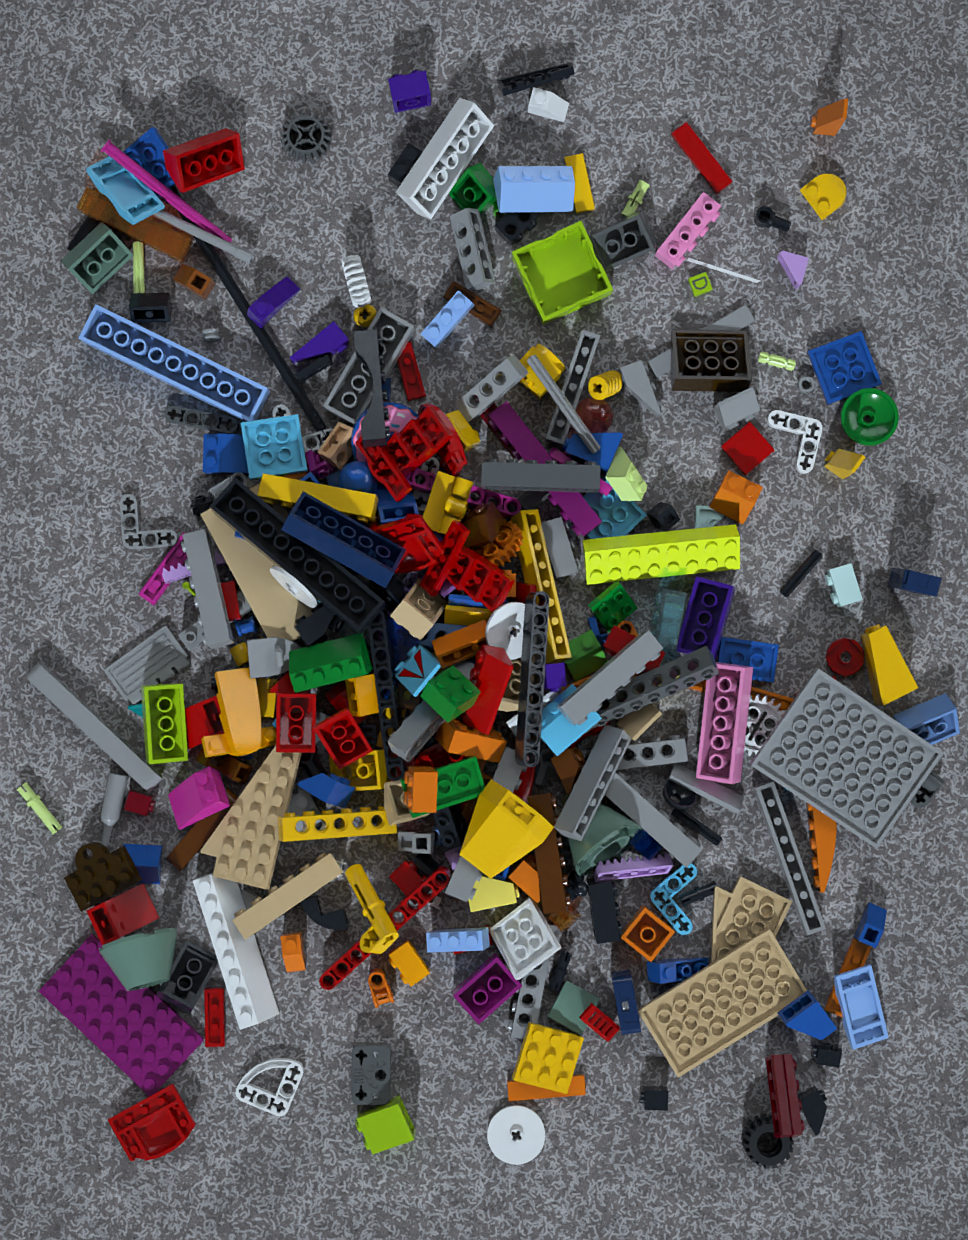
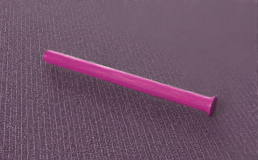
[101,139,232,243]

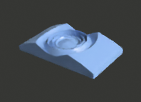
[834,964,889,1050]

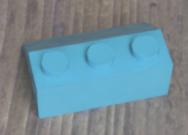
[528,684,602,756]

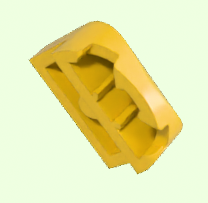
[800,174,847,221]

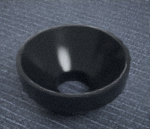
[662,780,697,810]

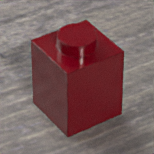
[124,790,156,816]

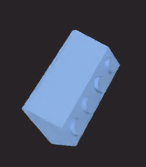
[493,166,575,213]

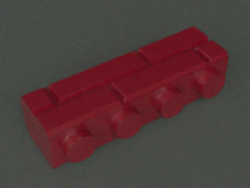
[765,1054,804,1138]

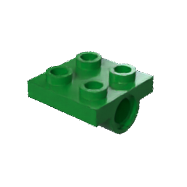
[588,581,638,632]

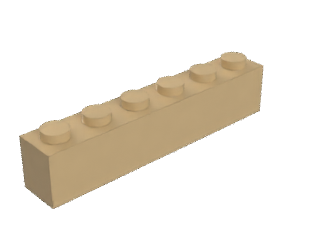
[232,852,343,940]

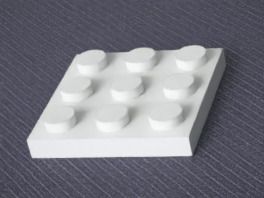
[489,898,562,980]

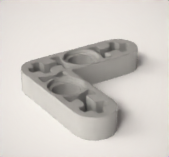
[120,494,179,550]

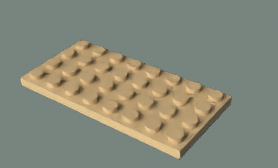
[637,928,807,1078]

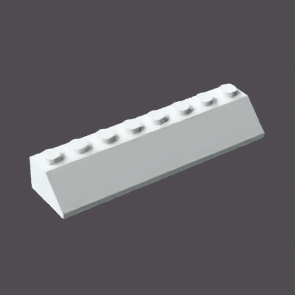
[193,873,280,1030]

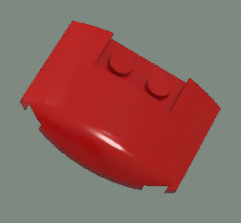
[369,514,445,573]
[108,1083,196,1161]

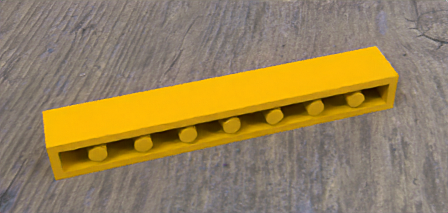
[511,509,572,665]

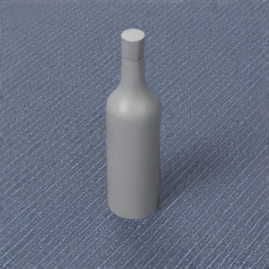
[100,773,128,846]

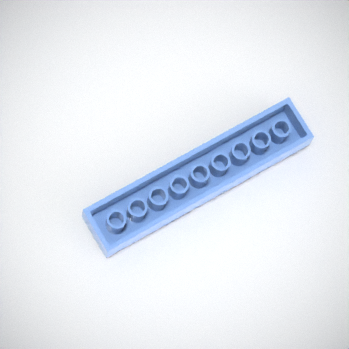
[78,304,270,422]

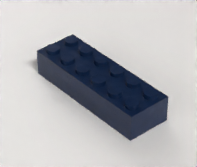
[281,491,406,588]

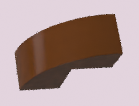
[196,746,253,784]

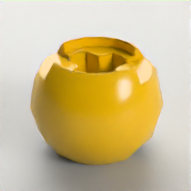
[353,304,377,328]

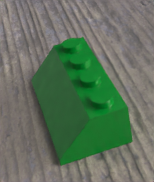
[289,633,373,693]

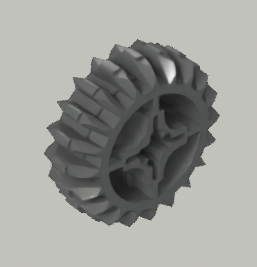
[281,111,332,164]

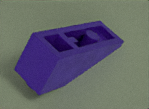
[247,276,301,328]
[289,321,349,364]
[544,663,567,692]

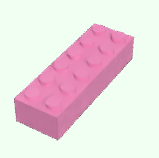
[696,662,753,784]

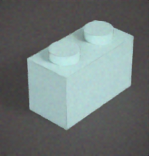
[825,563,863,607]

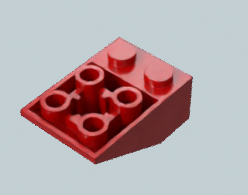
[185,695,225,750]
[86,883,160,946]

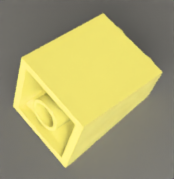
[468,875,520,912]

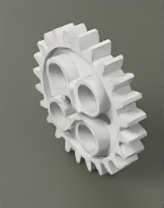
[744,694,786,756]

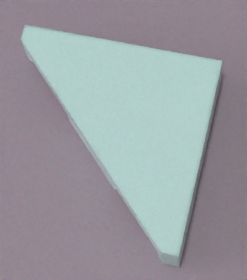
[695,506,724,528]

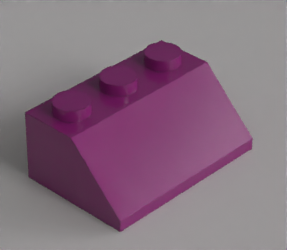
[452,953,522,1025]

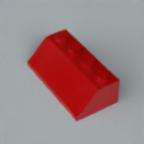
[163,128,245,193]
[460,644,514,735]

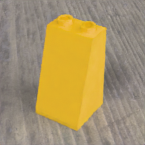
[861,624,918,706]

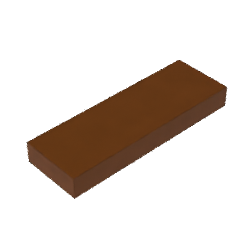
[443,281,502,327]

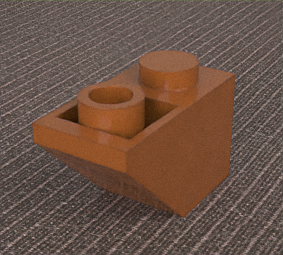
[173,264,215,300]

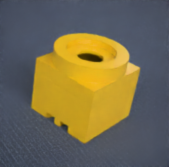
[519,343,566,400]

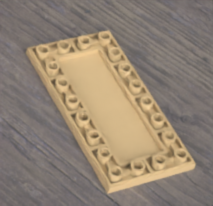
[200,483,335,641]

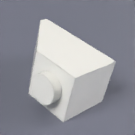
[528,87,569,122]

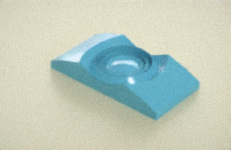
[86,156,165,225]

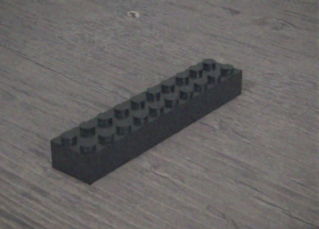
[209,478,386,635]

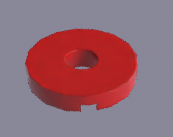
[826,638,864,676]

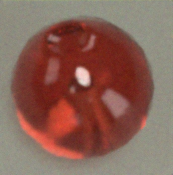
[575,397,613,433]

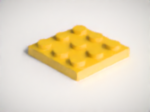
[512,1022,584,1094]

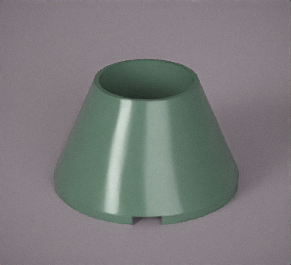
[568,803,642,876]
[99,928,177,991]

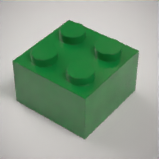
[420,665,481,723]

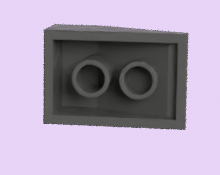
[589,210,659,271]

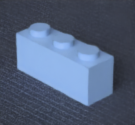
[421,290,475,348]
[426,927,490,953]

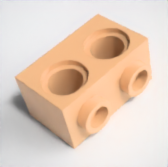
[317,422,353,470]

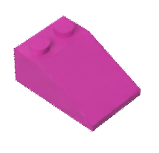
[168,766,230,830]

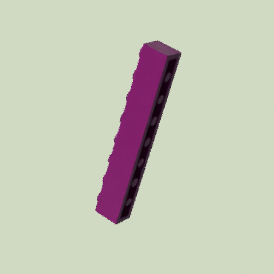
[488,401,602,537]

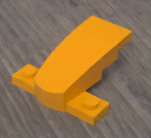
[201,667,276,758]

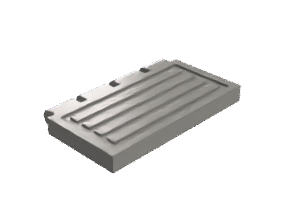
[104,625,190,705]

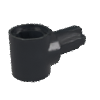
[754,206,791,232]

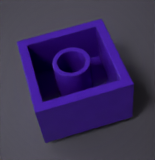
[388,70,431,113]

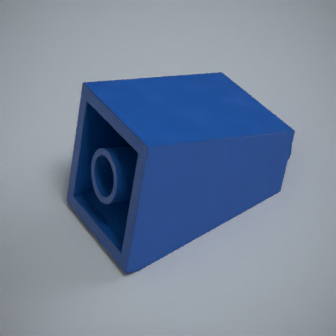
[562,432,623,474]

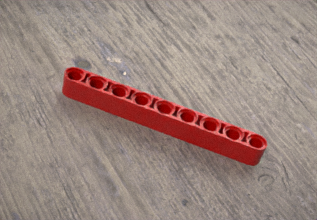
[319,866,451,990]

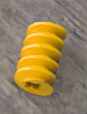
[588,370,622,400]

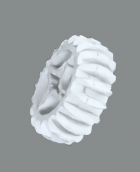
[342,255,371,307]

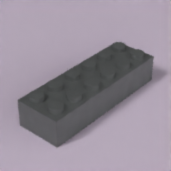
[481,459,600,493]

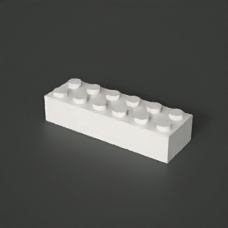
[396,98,494,219]

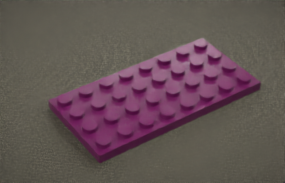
[39,934,204,1096]

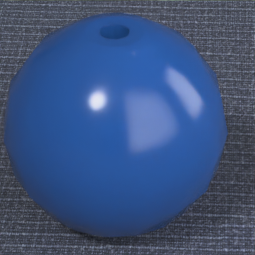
[339,461,378,494]

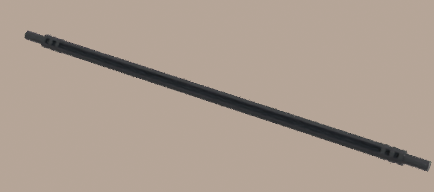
[170,186,330,440]

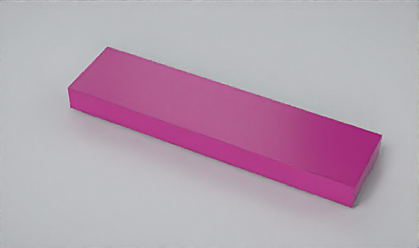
[139,532,188,606]

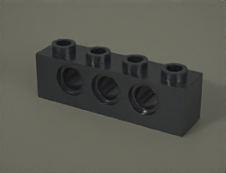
[433,803,468,849]

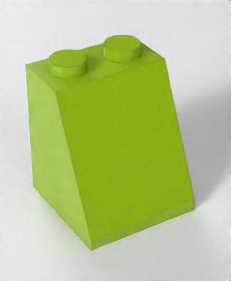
[355,1095,416,1155]

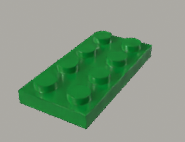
[400,756,485,818]

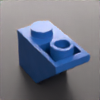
[854,902,887,948]

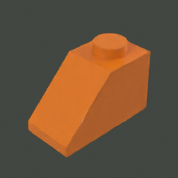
[280,931,306,972]

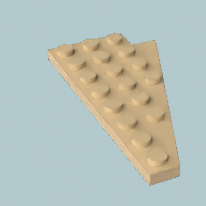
[200,746,302,890]
[710,876,792,964]

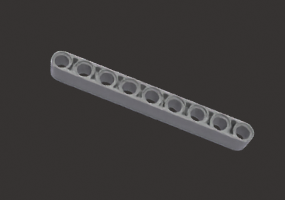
[26,662,163,792]

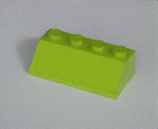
[141,683,188,764]

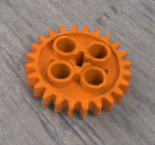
[472,519,524,567]

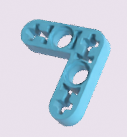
[650,863,697,935]

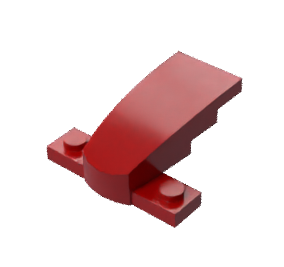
[355,406,453,502]
[419,520,515,613]

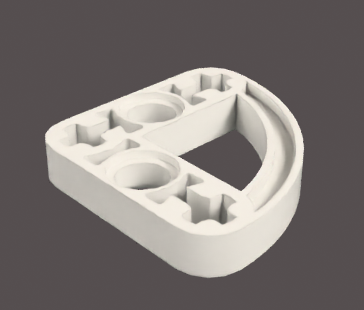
[235,1058,304,1116]

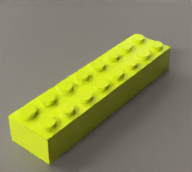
[582,524,740,585]

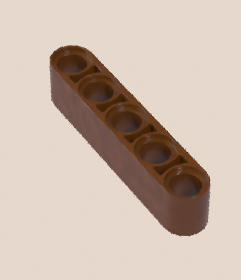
[166,788,238,872]

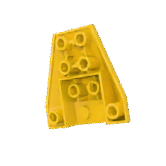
[459,779,554,879]

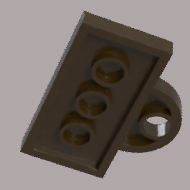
[64,842,142,912]

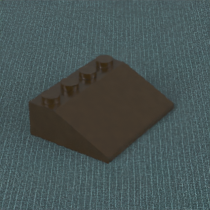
[670,329,752,392]

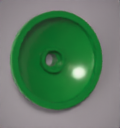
[840,388,899,446]

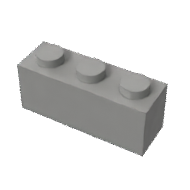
[541,517,580,579]

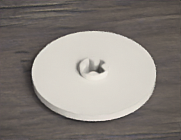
[270,565,317,608]
[485,602,538,660]
[487,1105,545,1165]

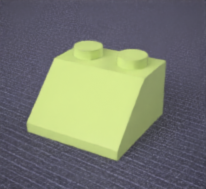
[605,447,648,501]

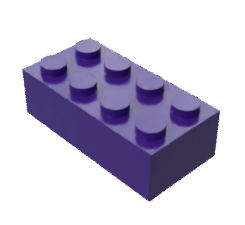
[675,576,736,660]

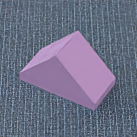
[777,251,809,290]

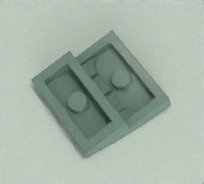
[547,980,600,1036]

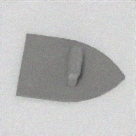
[247,637,301,678]

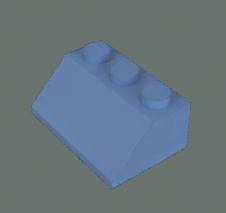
[893,693,960,745]

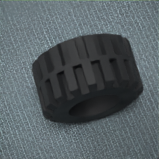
[742,1114,794,1169]

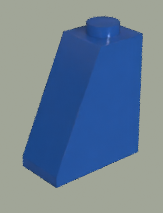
[778,990,837,1040]

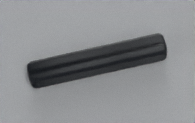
[779,550,823,597]
[671,808,722,846]

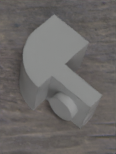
[398,831,435,854]

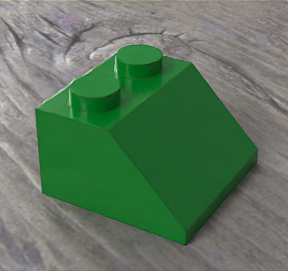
[449,163,497,215]

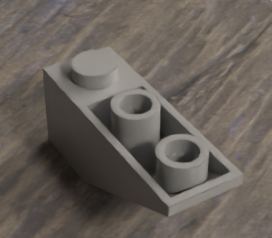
[619,360,663,417]

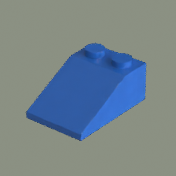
[203,434,249,475]

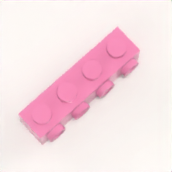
[655,192,721,270]

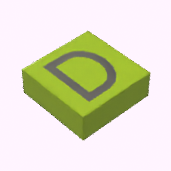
[688,272,713,297]

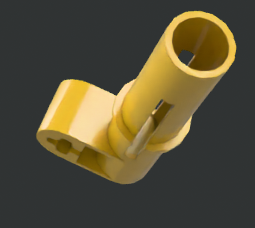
[345,864,399,954]

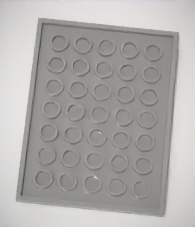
[750,667,944,849]

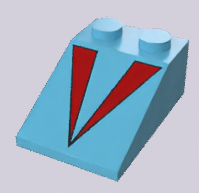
[395,644,441,697]

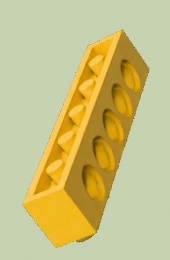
[278,806,397,842]

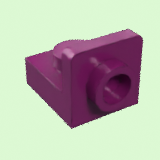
[305,449,335,479]

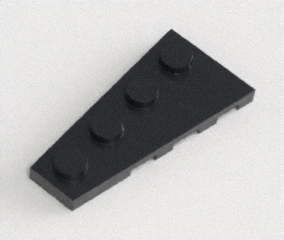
[497,63,575,96]

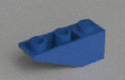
[647,957,708,984]

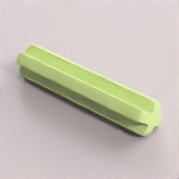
[133,241,145,293]

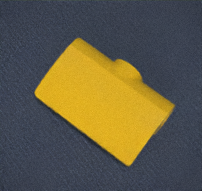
[423,471,474,535]

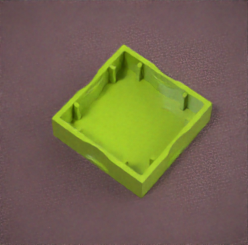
[511,221,613,325]

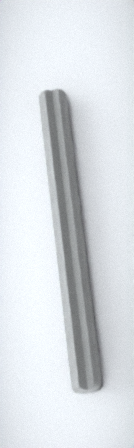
[527,355,600,454]

